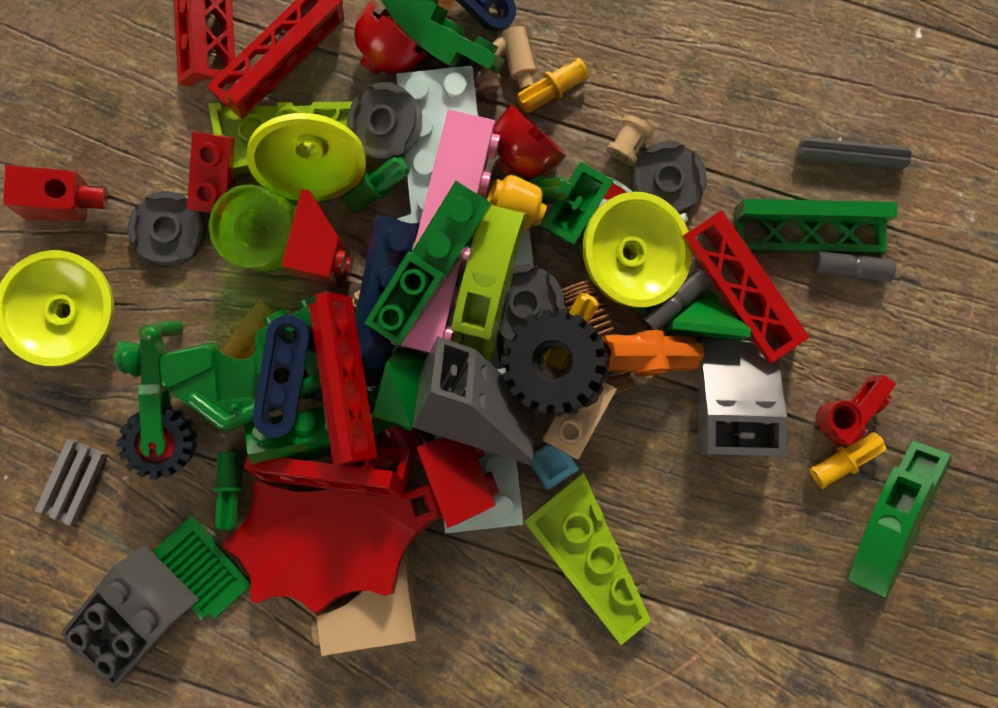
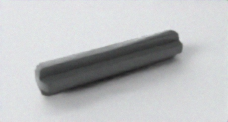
[798,137,912,169]

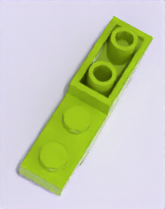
[451,205,526,363]

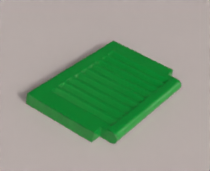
[153,516,251,621]

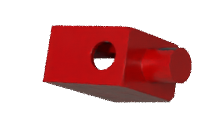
[3,165,108,221]

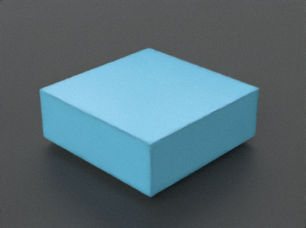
[531,444,579,490]

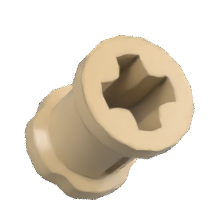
[606,115,654,166]

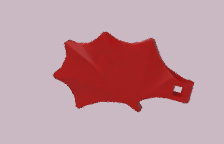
[222,479,443,613]

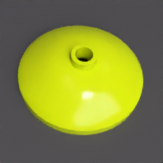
[246,113,366,201]
[583,192,692,308]
[0,250,114,367]

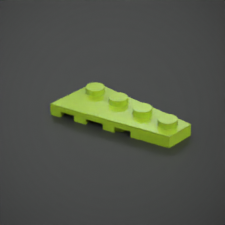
[208,102,352,175]
[523,472,651,645]

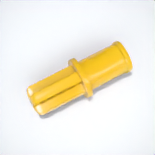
[517,58,589,113]
[543,293,598,370]
[809,432,886,489]

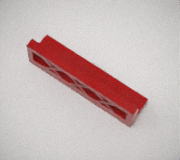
[174,0,236,87]
[207,0,344,120]
[682,210,810,364]
[309,292,378,466]
[244,445,414,499]

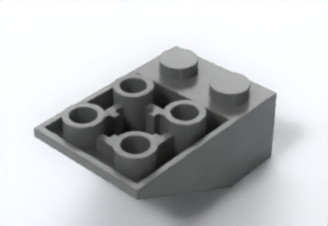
[412,336,533,465]
[697,339,787,457]
[60,545,199,688]

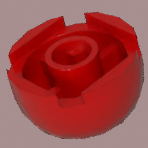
[354,0,429,76]
[494,105,567,179]

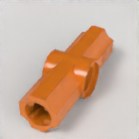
[601,330,705,377]

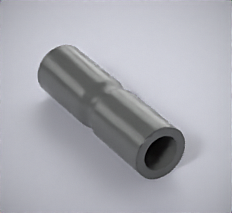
[813,251,896,282]
[641,268,712,331]

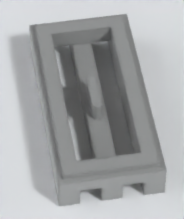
[34,439,107,526]

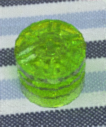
[208,184,297,272]

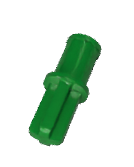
[344,156,410,213]
[528,176,573,205]
[212,452,244,530]

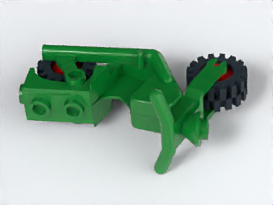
[113,292,323,480]

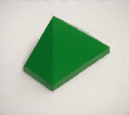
[541,162,614,247]
[665,292,751,340]
[372,347,427,431]

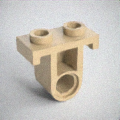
[542,382,616,460]

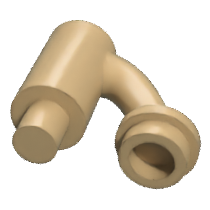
[474,26,536,94]

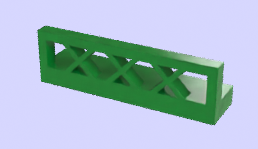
[735,199,898,254]

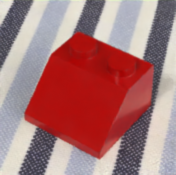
[282,189,353,289]
[416,437,500,528]

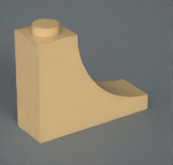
[312,549,419,656]

